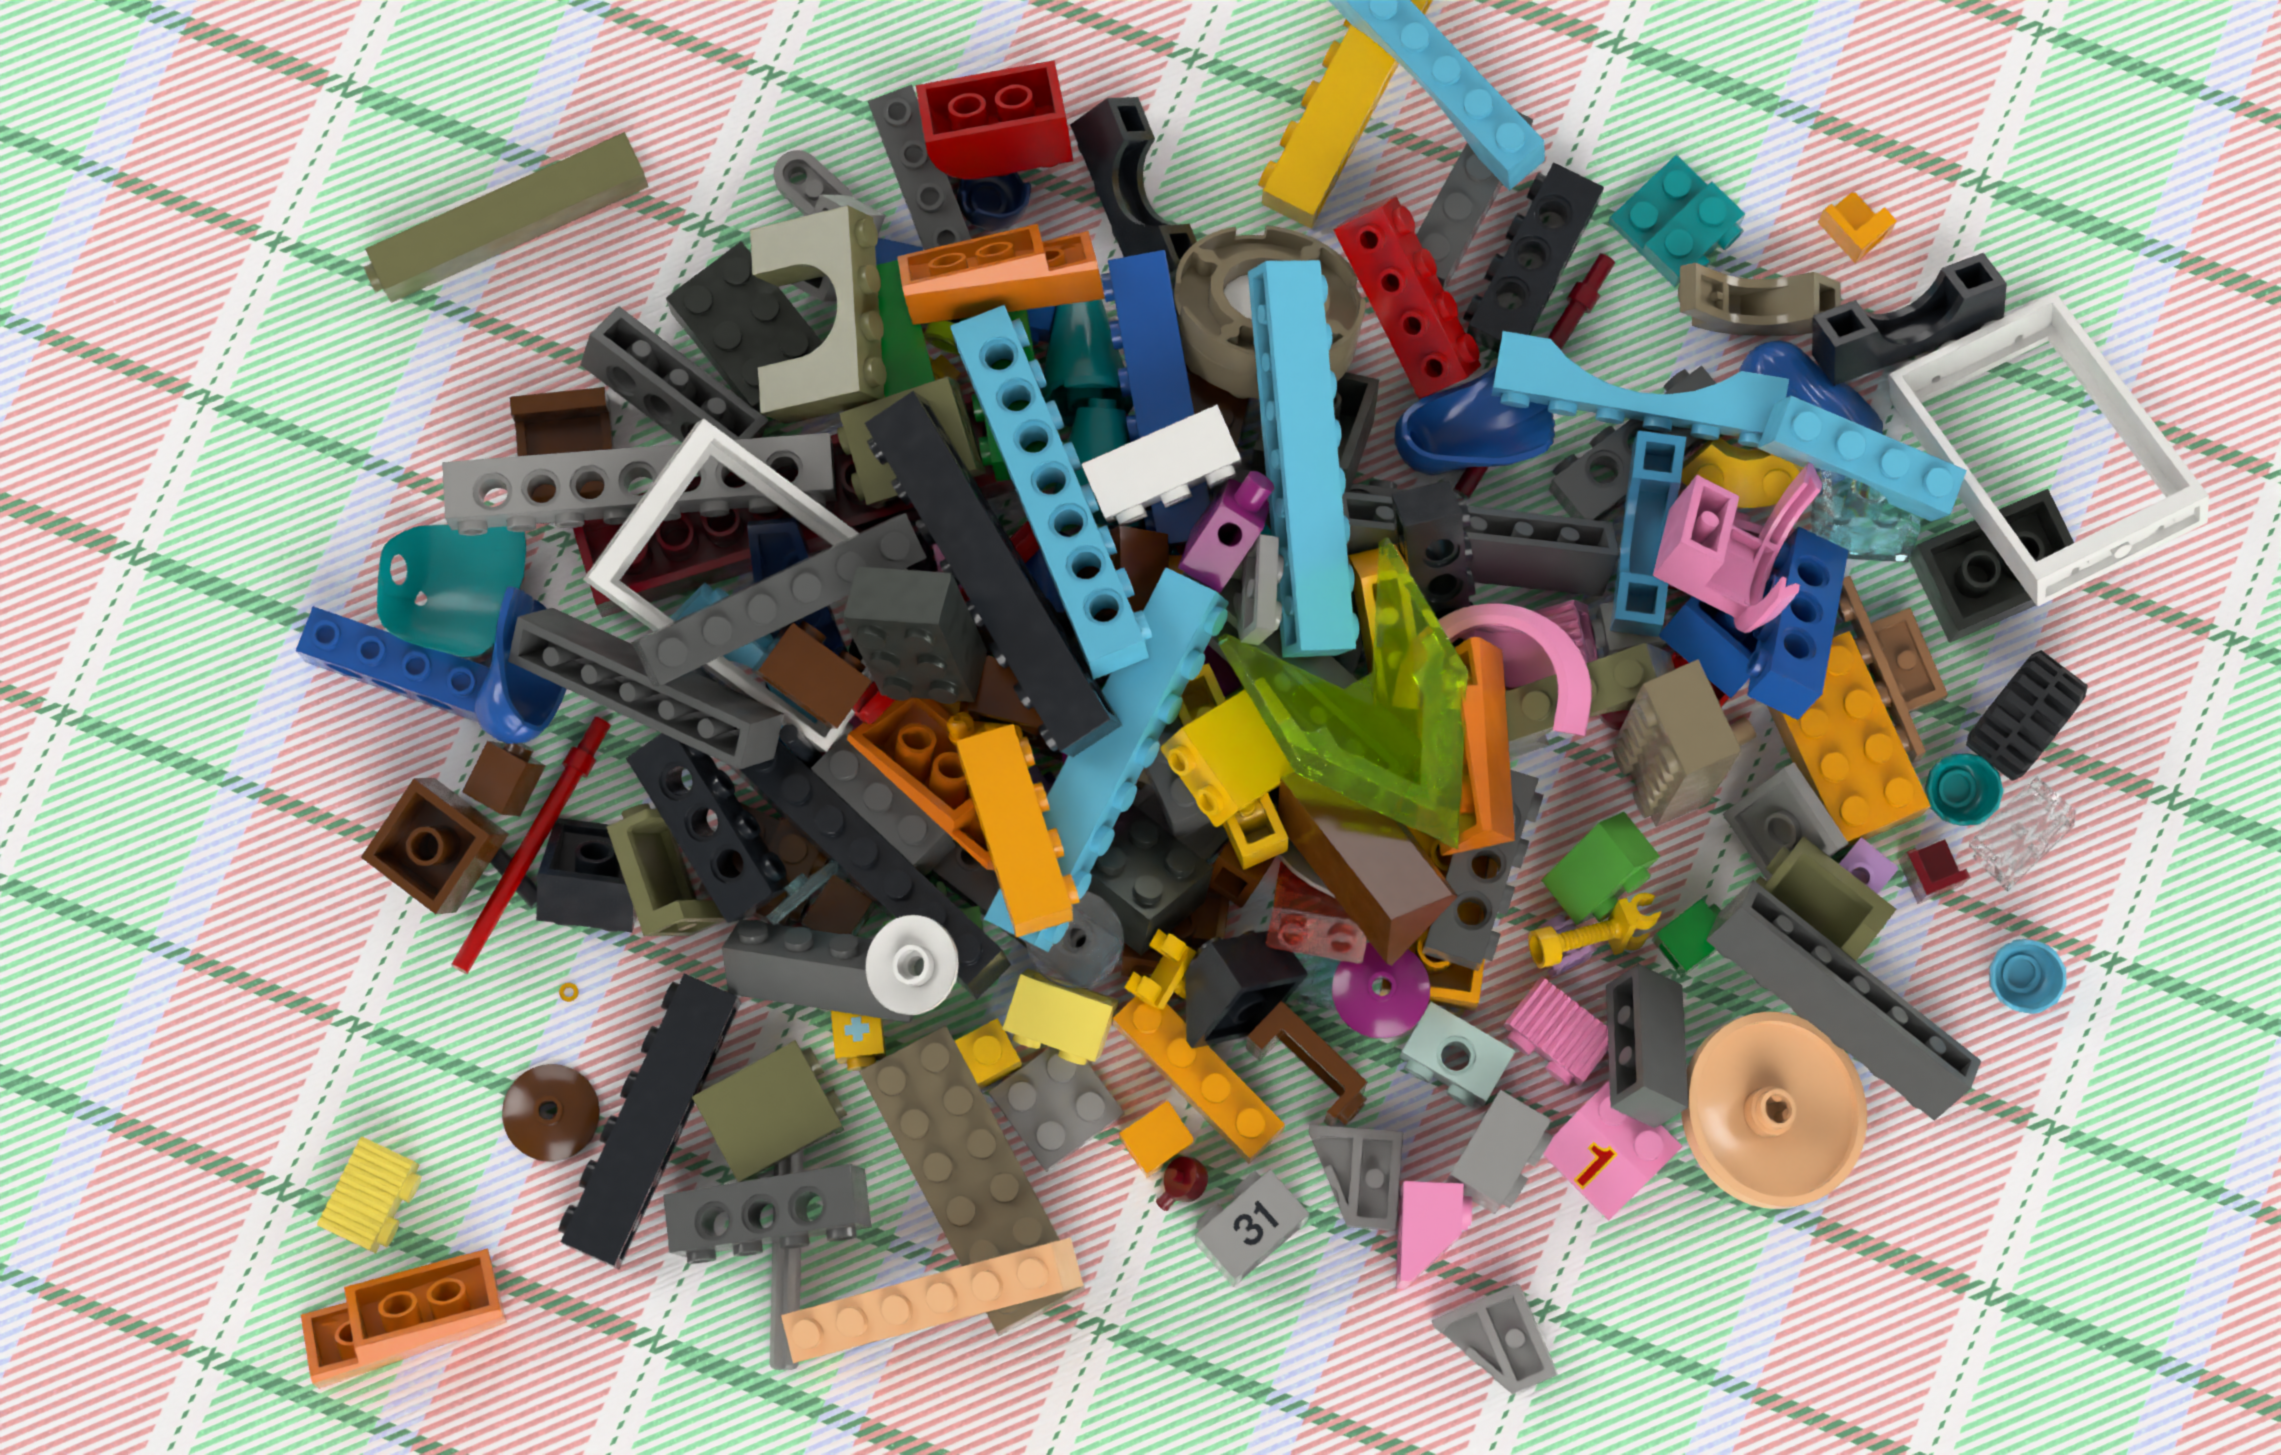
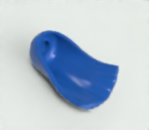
[1739,340,1883,490]
[1394,365,1555,476]
[475,586,567,744]

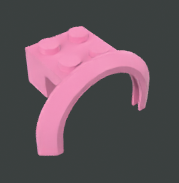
[1653,462,1822,633]
[1395,603,1592,736]

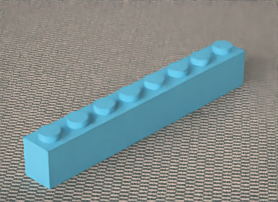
[1248,260,1359,658]
[984,568,1229,952]

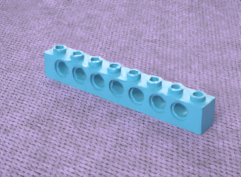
[950,305,1153,679]

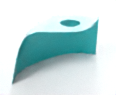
[377,524,527,657]

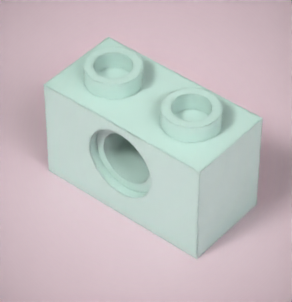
[1399,1001,1516,1108]

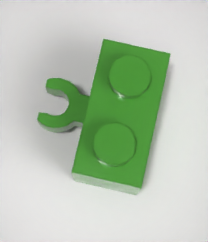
[1541,812,1661,925]

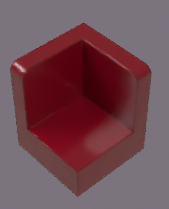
[1898,839,1971,904]

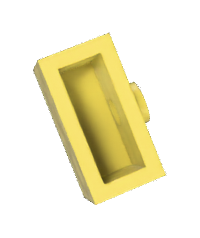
[1002,968,1119,1065]

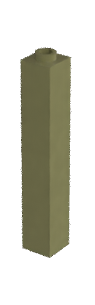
[363,132,649,303]

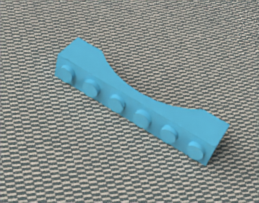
[1328,0,1545,191]
[1491,331,1789,448]

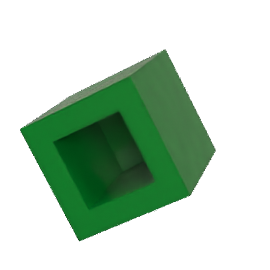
[1651,898,1721,978]

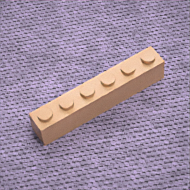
[781,1237,1084,1363]

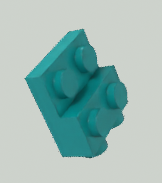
[1608,154,1745,287]

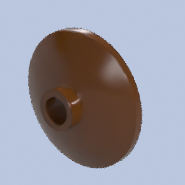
[502,1064,600,1162]

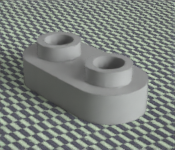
[773,150,854,216]

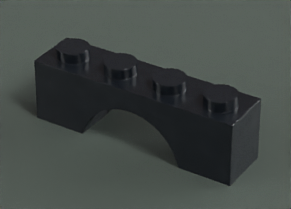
[1070,97,1197,290]
[1812,253,2007,386]

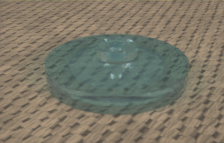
[766,860,841,925]

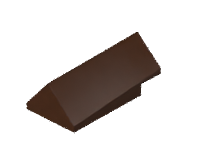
[1277,754,1458,965]

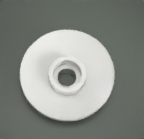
[866,915,958,1015]

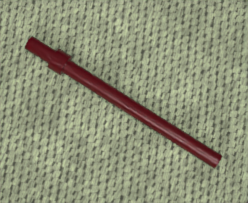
[1453,253,1616,499]

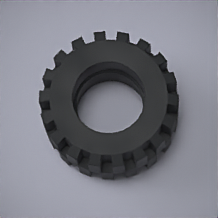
[1966,650,2088,781]

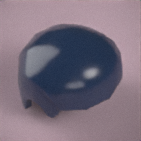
[957,172,1031,231]

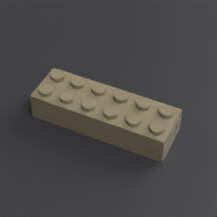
[1612,660,1742,827]
[859,1025,1085,1336]

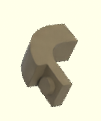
[1678,263,1841,336]

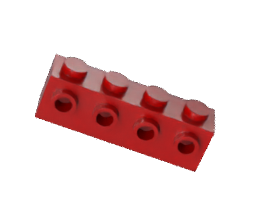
[1333,196,1482,400]

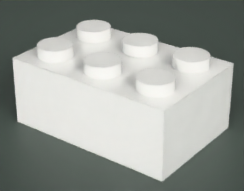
[1081,405,1242,526]

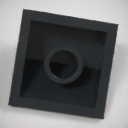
[536,818,637,933]
[1185,929,1308,1049]

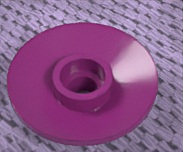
[1332,942,1430,1039]

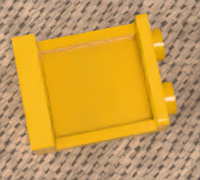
[1161,679,1318,827]

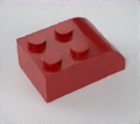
[915,60,1074,179]

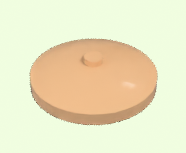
[1681,1012,1867,1209]

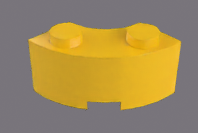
[1681,437,1804,508]

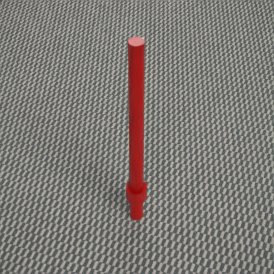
[451,716,611,974]

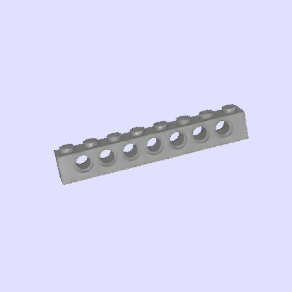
[442,433,837,536]

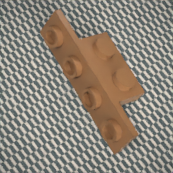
[1838,576,1948,763]

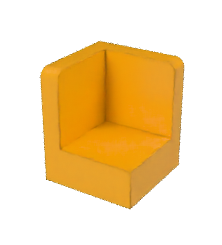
[1818,192,1897,264]
[1119,1100,1194,1178]

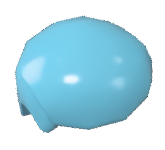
[1989,939,2066,1014]

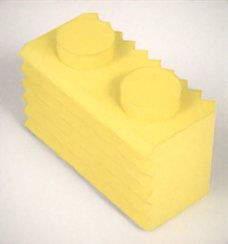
[317,1136,422,1254]

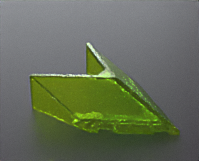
[1218,537,1468,850]

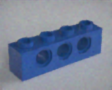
[1746,526,1849,720]
[295,606,490,722]

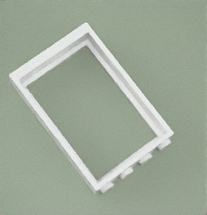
[1889,292,2209,607]
[583,419,908,752]

